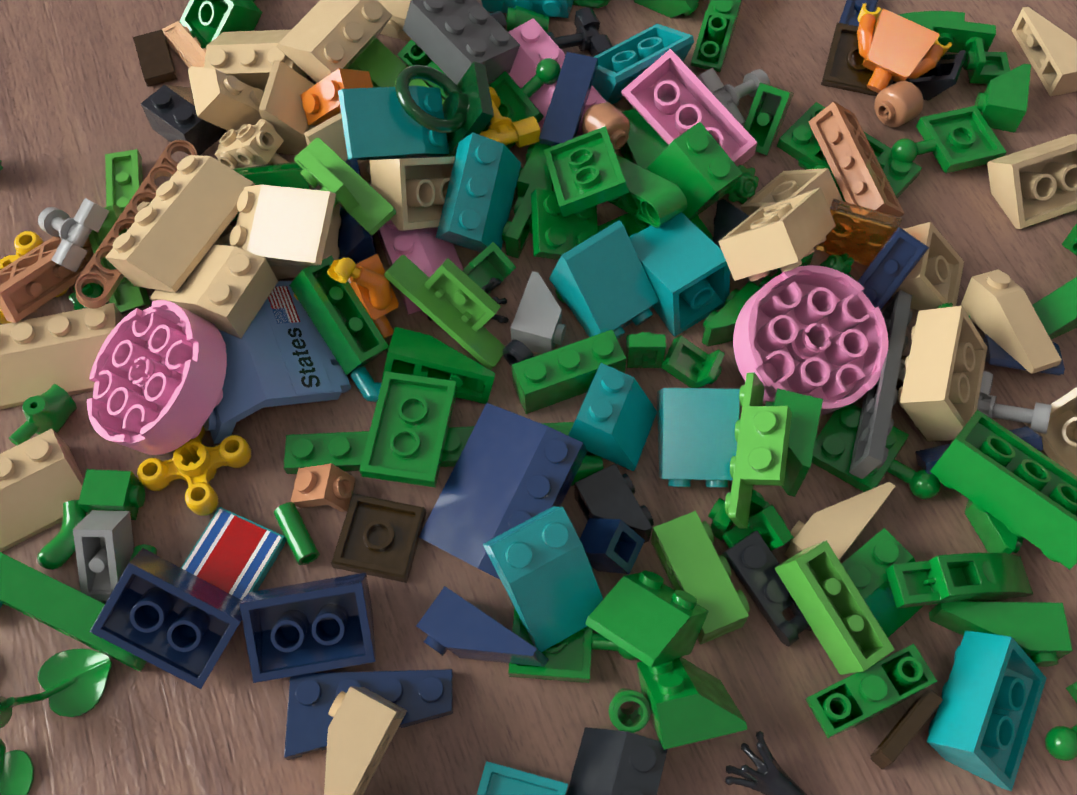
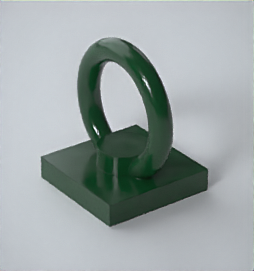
[395,62,494,156]

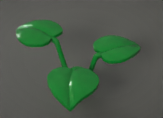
[0,649,112,795]

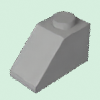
[511,271,566,354]
[73,510,134,601]

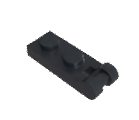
[722,531,812,647]

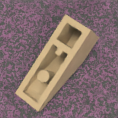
[1011,7,1077,96]
[960,269,1062,374]
[785,482,896,561]

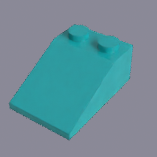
[338,86,449,160]
[483,506,603,652]

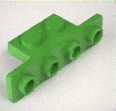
[294,138,396,235]
[384,255,505,370]
[725,372,792,528]

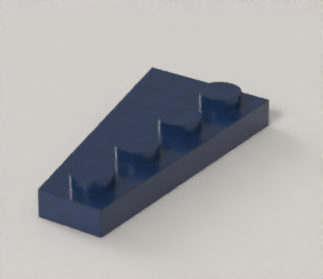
[284,669,453,760]

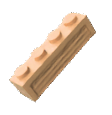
[162,21,206,68]

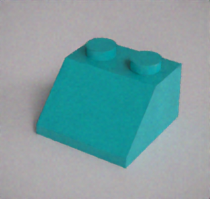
[568,363,657,471]

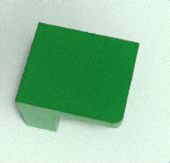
[463,241,516,294]

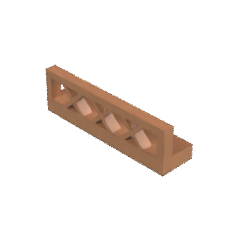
[808,101,905,226]
[0,236,94,323]

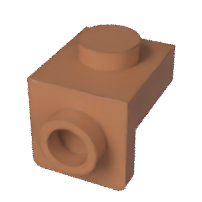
[290,463,355,512]

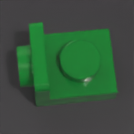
[626,332,666,368]

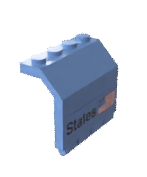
[203,281,351,444]

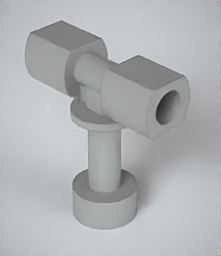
[697,68,770,125]
[38,198,109,272]
[977,371,1052,434]

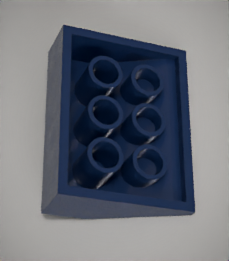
[419,403,588,579]

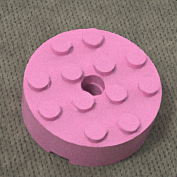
[733,265,888,416]
[87,300,227,455]

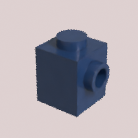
[580,518,645,574]

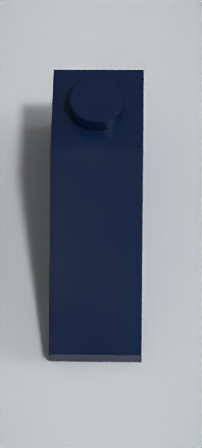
[416,586,549,667]

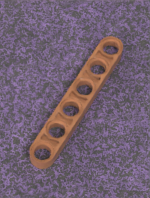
[75,140,197,309]

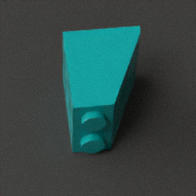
[629,212,730,337]
[549,220,659,339]
[657,388,740,487]

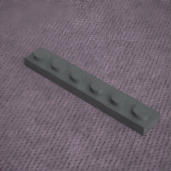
[849,290,913,479]

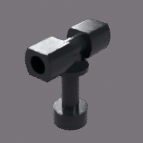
[547,7,613,57]

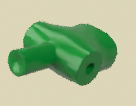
[9,384,77,446]

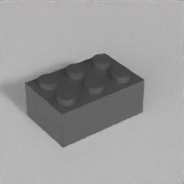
[403,0,520,85]

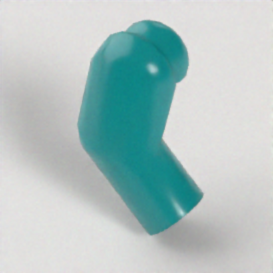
[351,367,382,402]

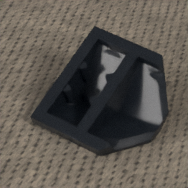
[892,50,967,101]

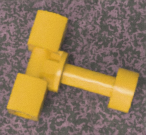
[479,86,540,148]

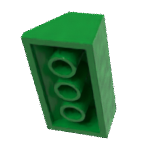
[930,409,1077,570]

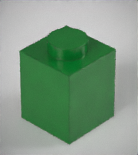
[78,469,146,520]

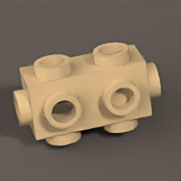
[214,119,290,169]

